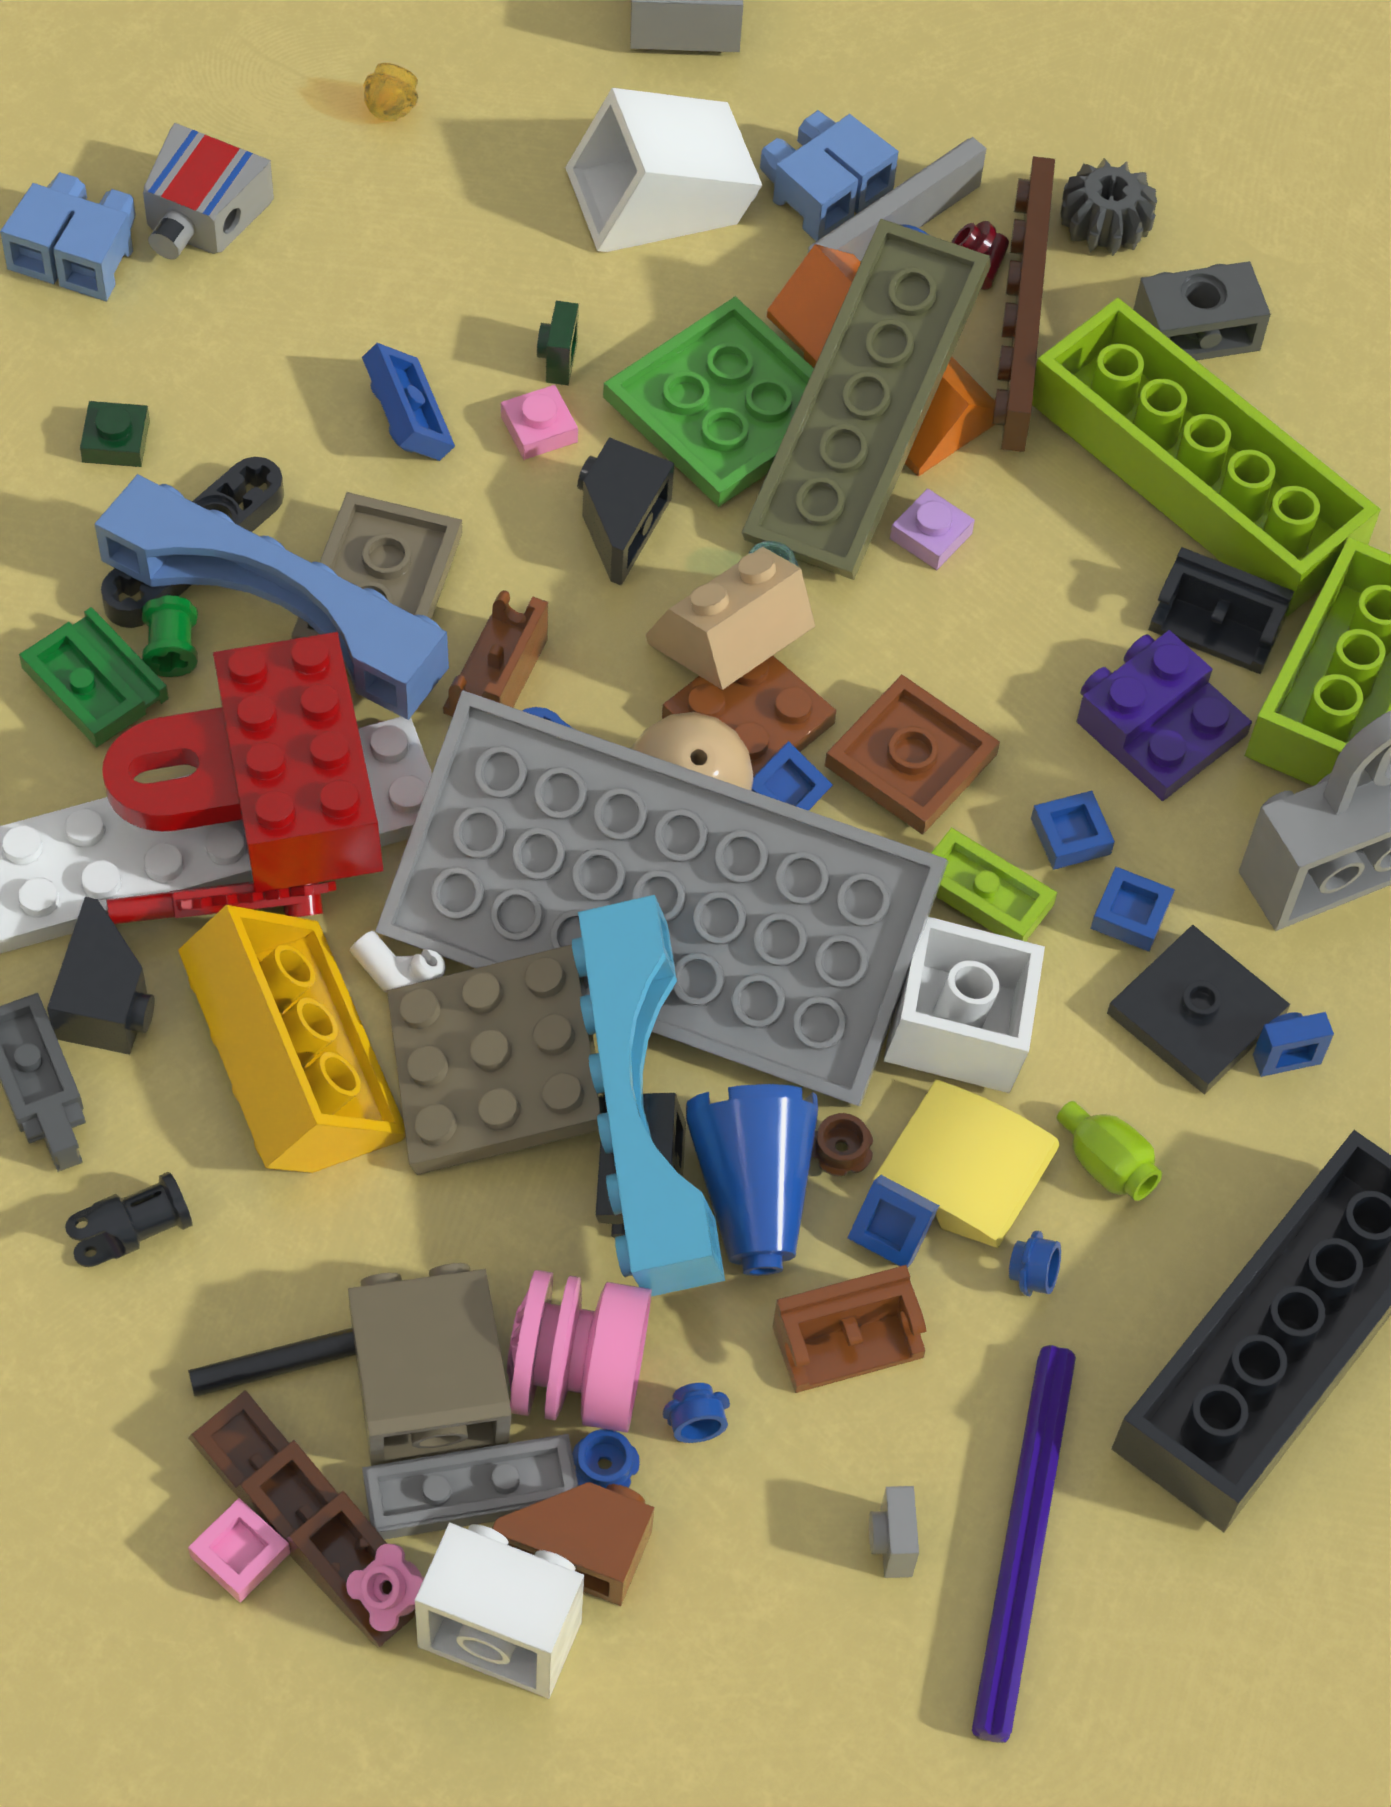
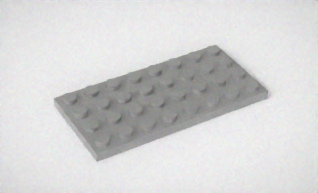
[375,690,948,1107]

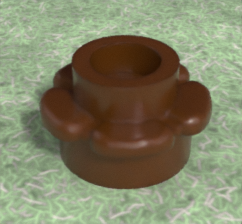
[811,1113,873,1177]

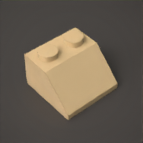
[646,546,815,690]

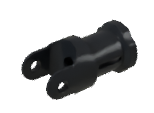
[65,1172,193,1267]

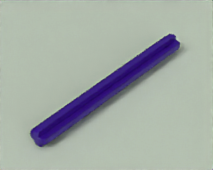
[972,1345,1076,1743]

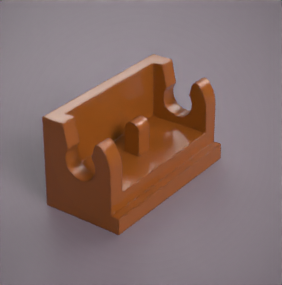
[443,590,548,717]
[772,1265,927,1393]

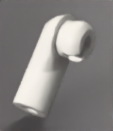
[349,931,446,993]

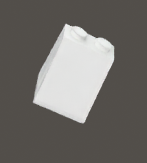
[565,88,762,252]

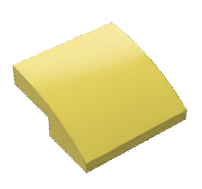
[873,1079,1060,1248]

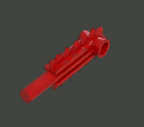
[106,881,336,924]

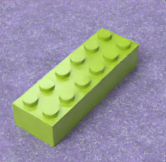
[1032,297,1381,617]

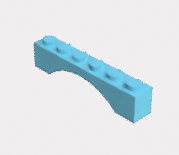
[572,895,725,1297]

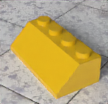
[178,905,406,1173]

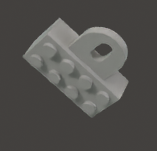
[1239,710,1391,931]

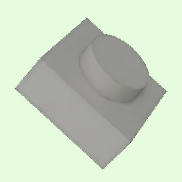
[869,1486,919,1578]

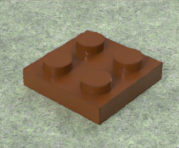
[662,656,837,776]
[825,674,1000,835]

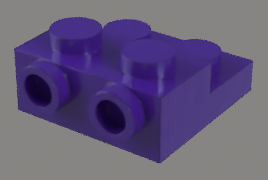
[1076,630,1252,801]

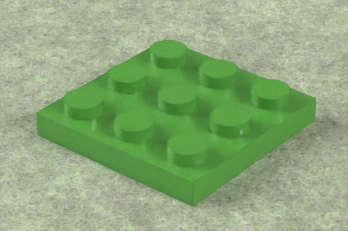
[603,296,814,507]

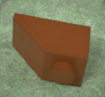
[492,1482,655,1606]

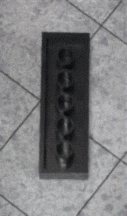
[1111,1130,1391,1533]

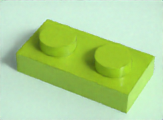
[931,827,1057,942]

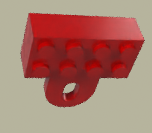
[102,632,384,893]

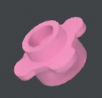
[346,1544,424,1631]

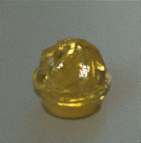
[363,63,418,121]

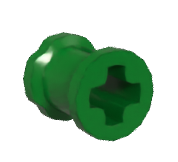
[142,595,198,677]

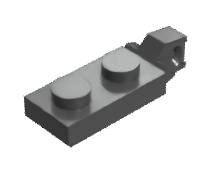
[0,993,86,1172]

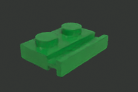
[19,607,169,748]

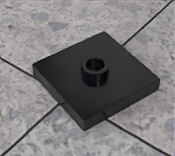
[1107,925,1290,1095]

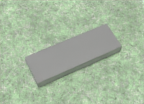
[362,1434,578,1540]

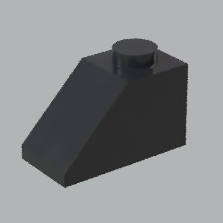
[577,437,674,586]
[47,897,155,1055]

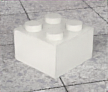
[884,917,1045,1093]
[415,1522,584,1699]

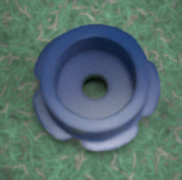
[1009,1231,1061,1296]
[663,1383,730,1443]
[572,1429,640,1488]

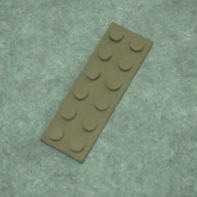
[742,218,991,580]

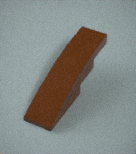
[188,1390,416,1648]

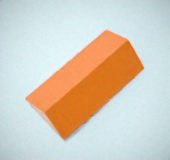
[767,244,995,477]

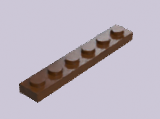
[992,156,1055,452]

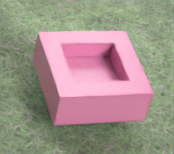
[501,385,578,460]
[188,1498,291,1603]

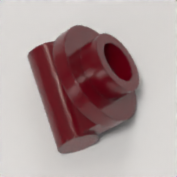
[951,221,1009,290]

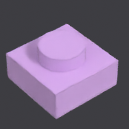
[890,488,975,570]

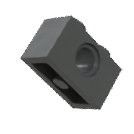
[1133,261,1271,361]

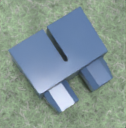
[760,110,899,241]
[0,172,136,302]

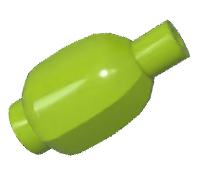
[1057,1101,1162,1201]

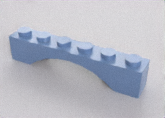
[95,474,449,720]

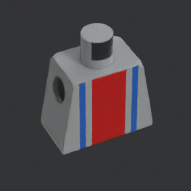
[143,123,274,259]

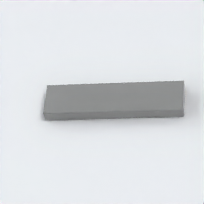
[808,137,987,262]

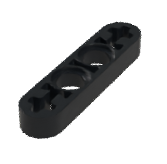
[101,457,284,628]

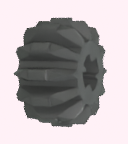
[1060,158,1157,256]

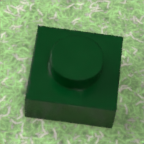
[537,300,579,386]
[80,401,150,467]

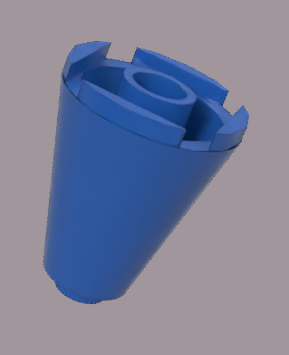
[686,1084,818,1276]

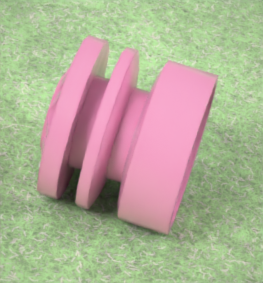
[507,1270,652,1433]

